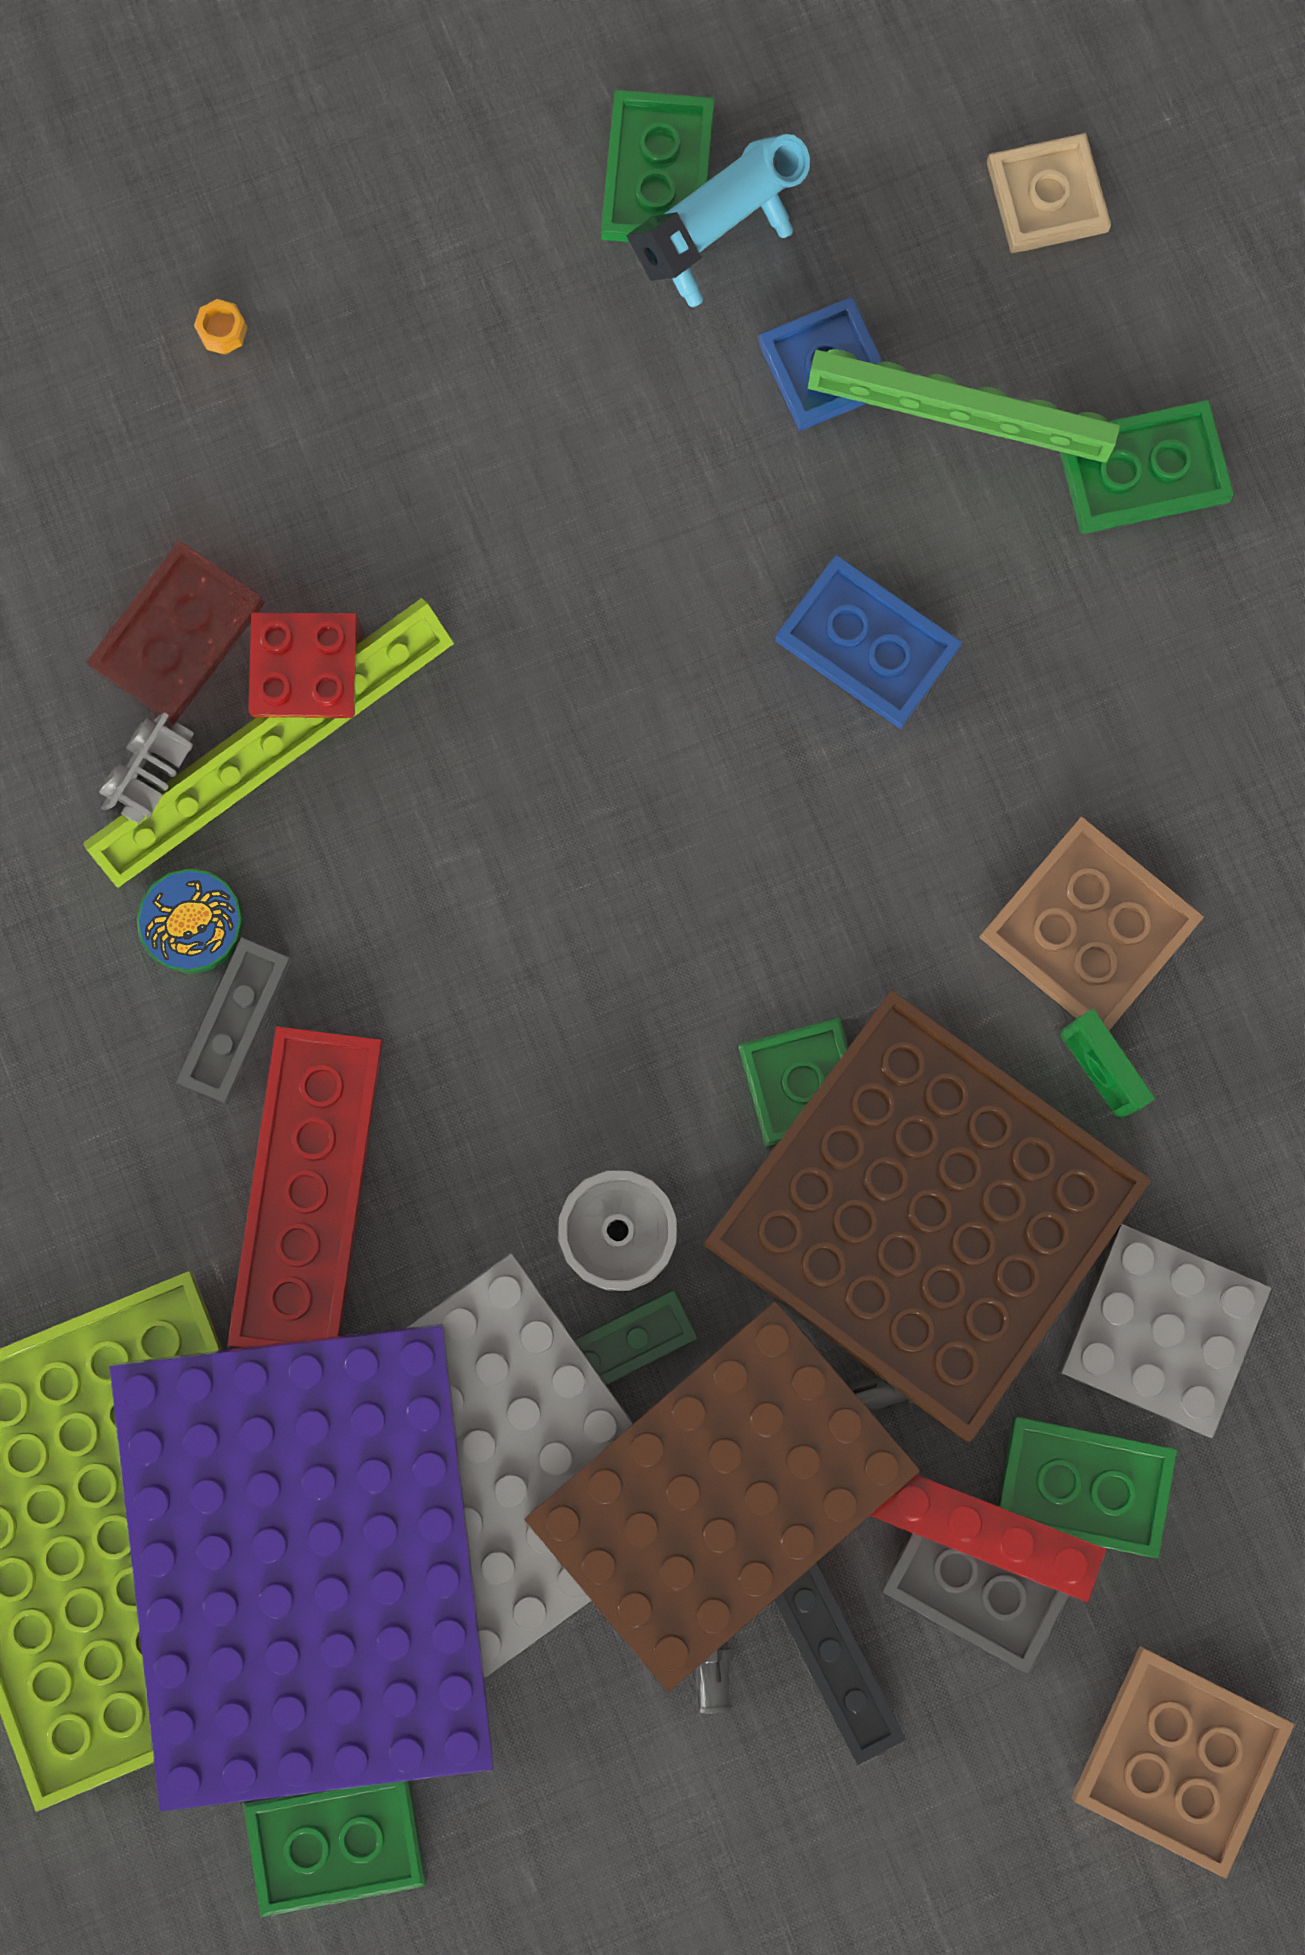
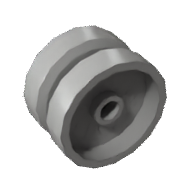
[558,1171,677,1291]

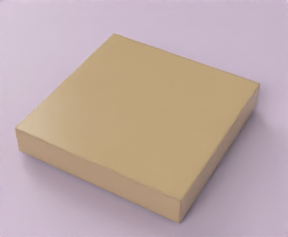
[987,133,1111,254]

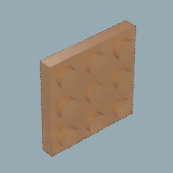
[979,816,1204,1030]
[1071,1646,1295,1879]

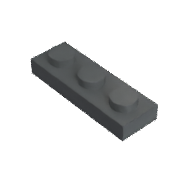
[176,937,292,1105]

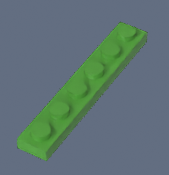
[808,349,1120,463]

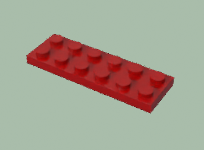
[228,1026,383,1348]

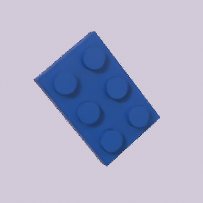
[775,555,962,730]

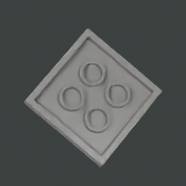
[1059,1224,1271,1438]

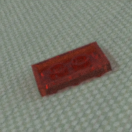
[86,540,265,726]

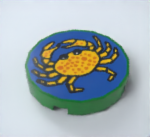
[136,868,244,975]

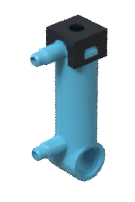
[626,134,810,307]

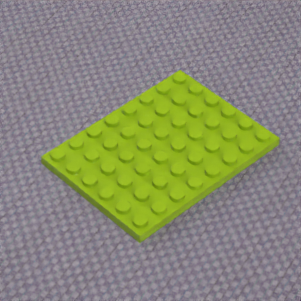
[0,1271,223,1812]

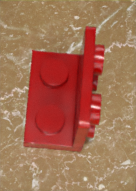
[248,613,364,718]

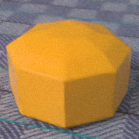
[194,299,248,355]

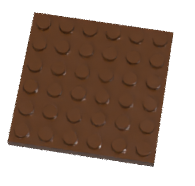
[703,990,1151,1442]

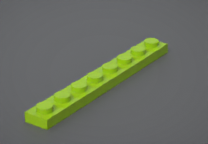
[83,598,454,888]

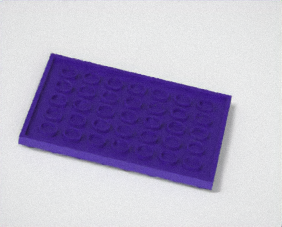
[110,1324,494,1812]

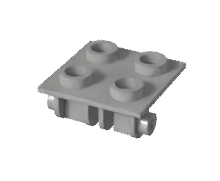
[99,712,194,824]

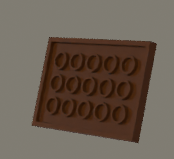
[524,1301,920,1693]

